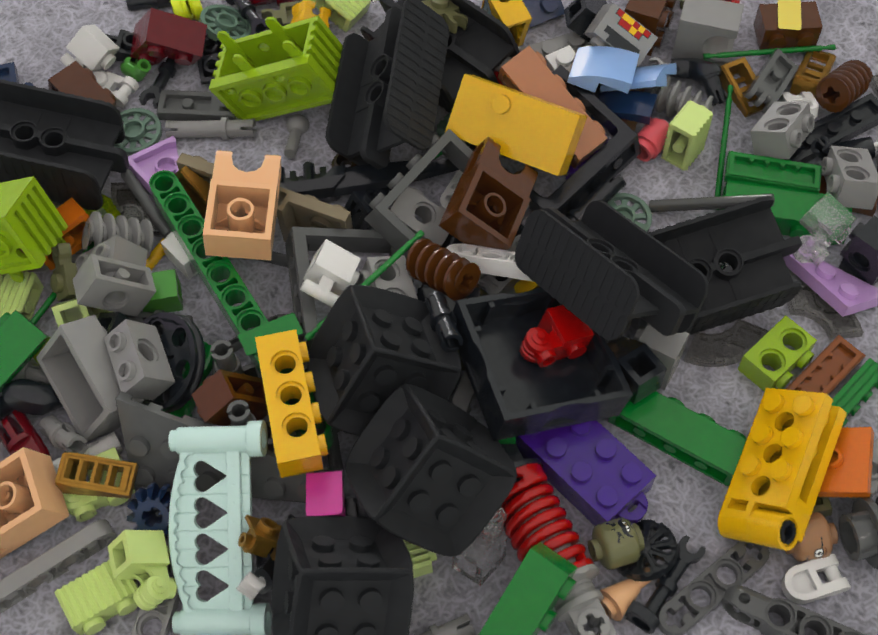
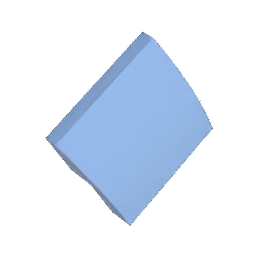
[567,46,639,94]
[600,63,677,92]

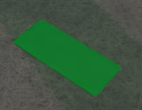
[238,312,303,356]

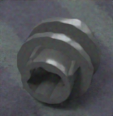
[839,497,878,569]

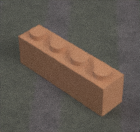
[497,46,607,169]

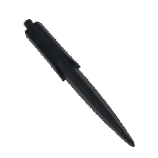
[280,159,459,202]

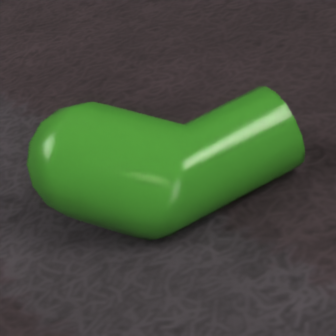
[120,57,151,82]

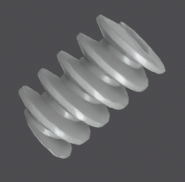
[651,75,713,118]
[82,211,153,258]

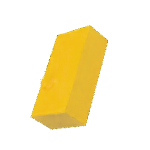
[445,74,587,176]

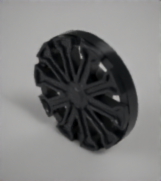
[616,519,678,581]

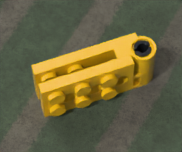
[717,388,847,551]

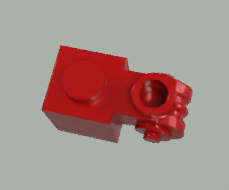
[520,305,594,367]

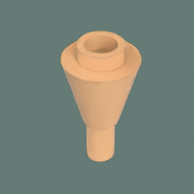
[600,567,652,621]

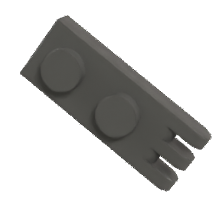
[744,48,799,114]
[156,90,236,121]

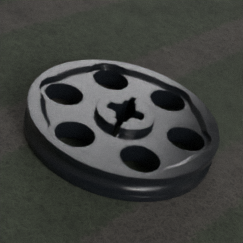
[142,312,206,413]

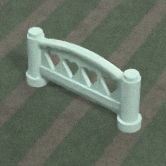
[168,420,272,635]

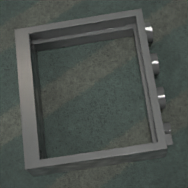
[364,129,530,259]
[285,226,414,355]

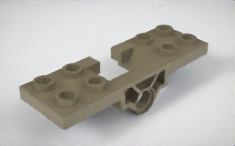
[176,153,353,253]

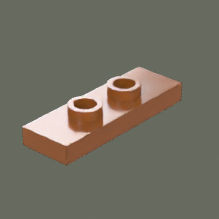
[786,335,866,395]

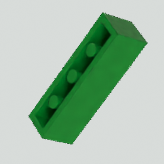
[720,179,852,245]
[0,310,50,393]
[608,391,747,487]
[479,542,578,635]

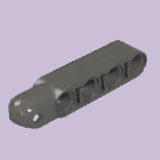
[722,585,865,635]

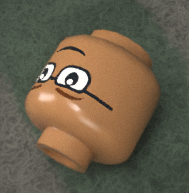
[784,512,838,562]

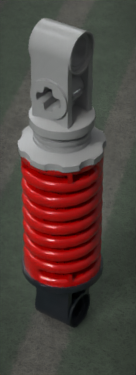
[487,428,617,635]

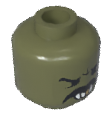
[588,517,645,570]

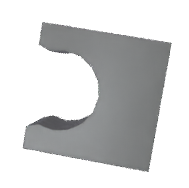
[672,0,744,66]

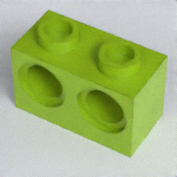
[738,315,817,392]

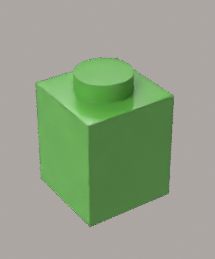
[143,269,183,312]

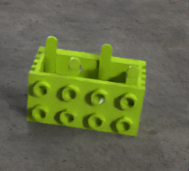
[209,16,343,121]
[0,176,68,283]

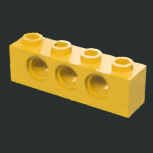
[255,329,328,478]

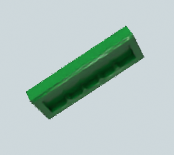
[724,151,822,193]

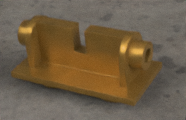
[238,515,282,561]

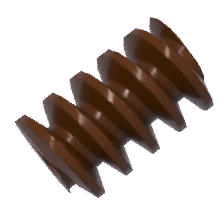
[816,60,873,112]
[406,238,481,301]

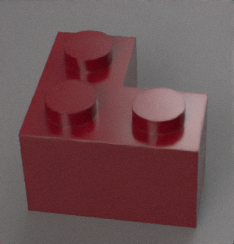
[130,8,207,66]

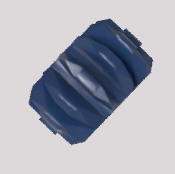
[126,482,171,541]

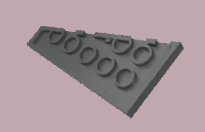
[115,391,329,503]

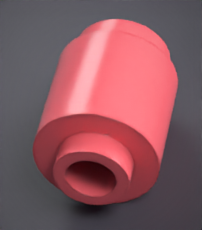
[637,118,669,162]

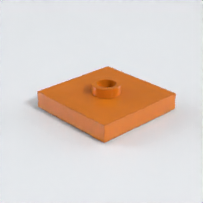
[818,427,874,498]

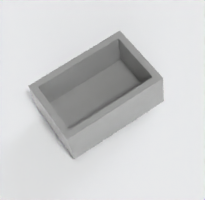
[36,315,144,441]

